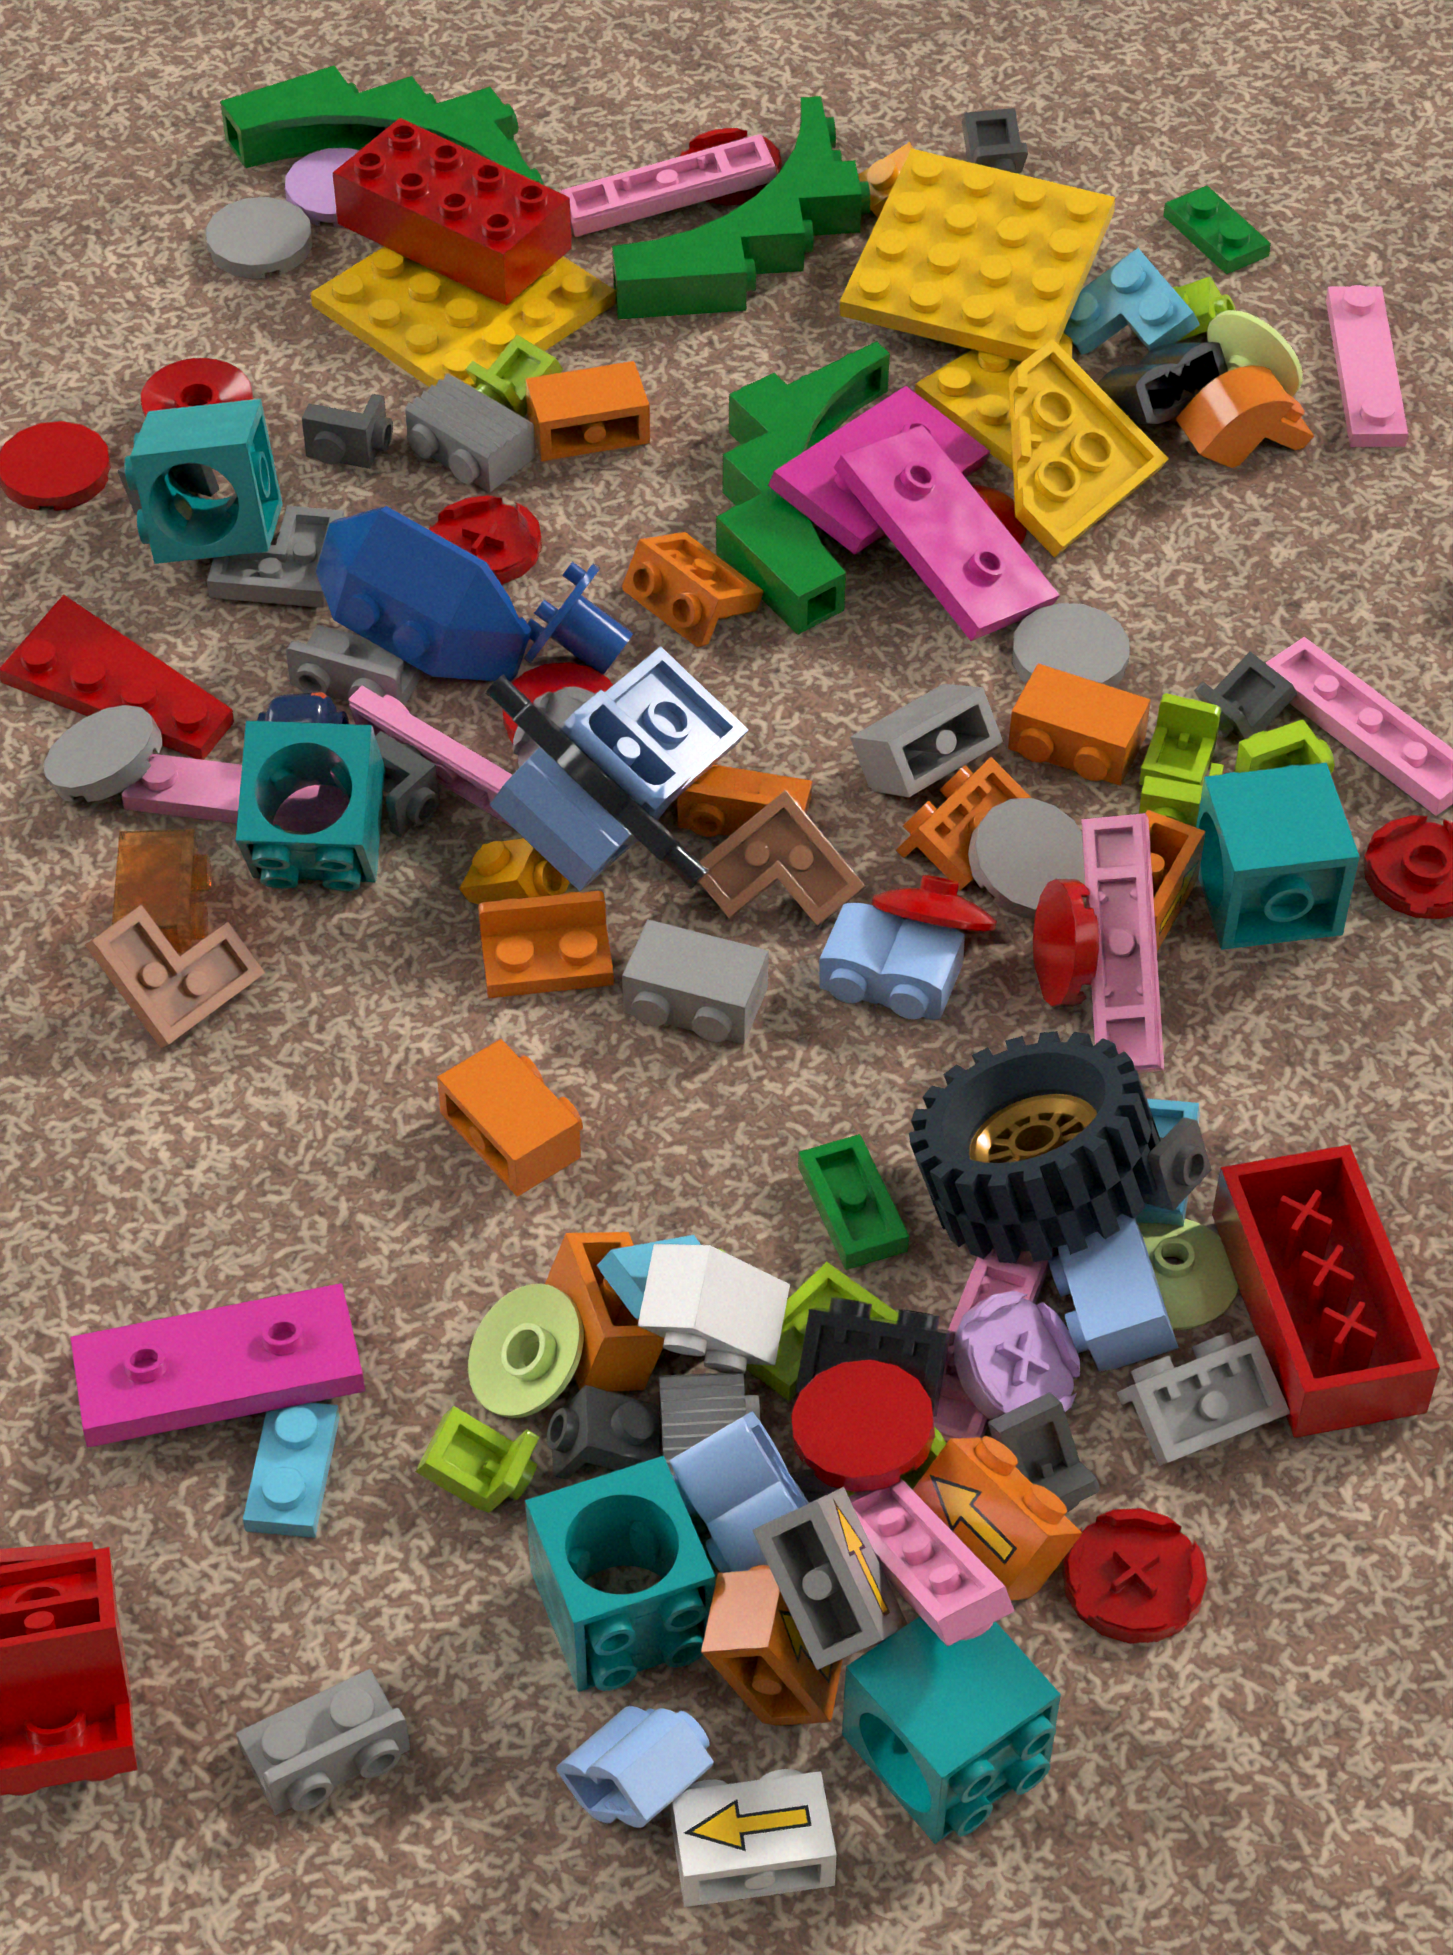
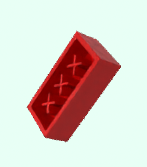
[332,118,572,306]
[1212,1144,1440,1438]

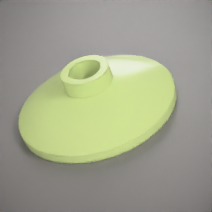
[1207,310,1303,397]
[1138,1219,1238,1330]
[468,1284,584,1418]

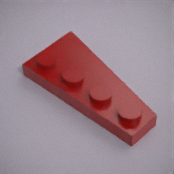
[0,594,234,760]

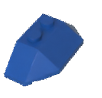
[316,506,532,682]

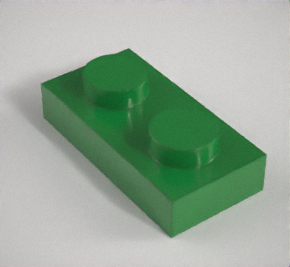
[1163,185,1271,275]
[798,1134,909,1270]

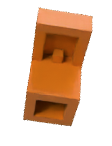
[1176,365,1314,468]

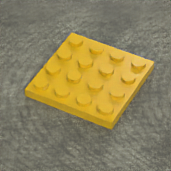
[839,148,1115,362]
[310,247,616,389]

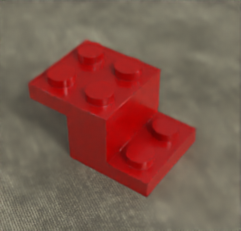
[0,1547,138,1796]

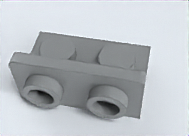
[286,625,424,706]
[1116,1332,1290,1466]
[236,1668,410,1816]

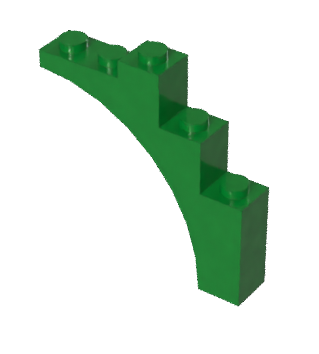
[220,65,544,185]
[612,96,870,320]
[716,341,890,635]

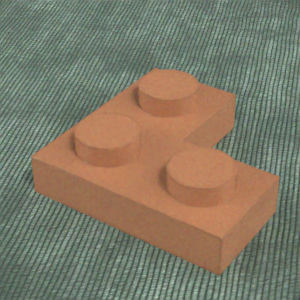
[699,790,866,927]
[85,904,265,1048]

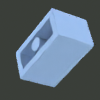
[1048,1214,1179,1371]

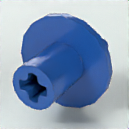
[524,561,634,675]

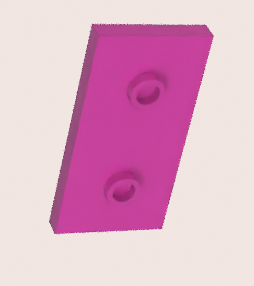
[768,386,991,555]
[833,425,1060,641]
[70,1283,365,1448]

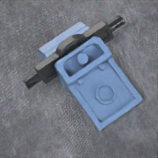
[485,646,749,891]

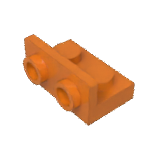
[622,532,764,647]
[896,757,1031,891]
[677,765,813,837]
[478,891,614,998]

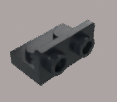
[795,1297,956,1417]

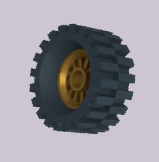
[909,1031,1161,1263]

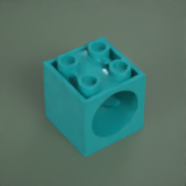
[124,399,283,564]
[236,721,385,891]
[1196,763,1360,950]
[525,1456,715,1692]
[842,1616,1061,1844]

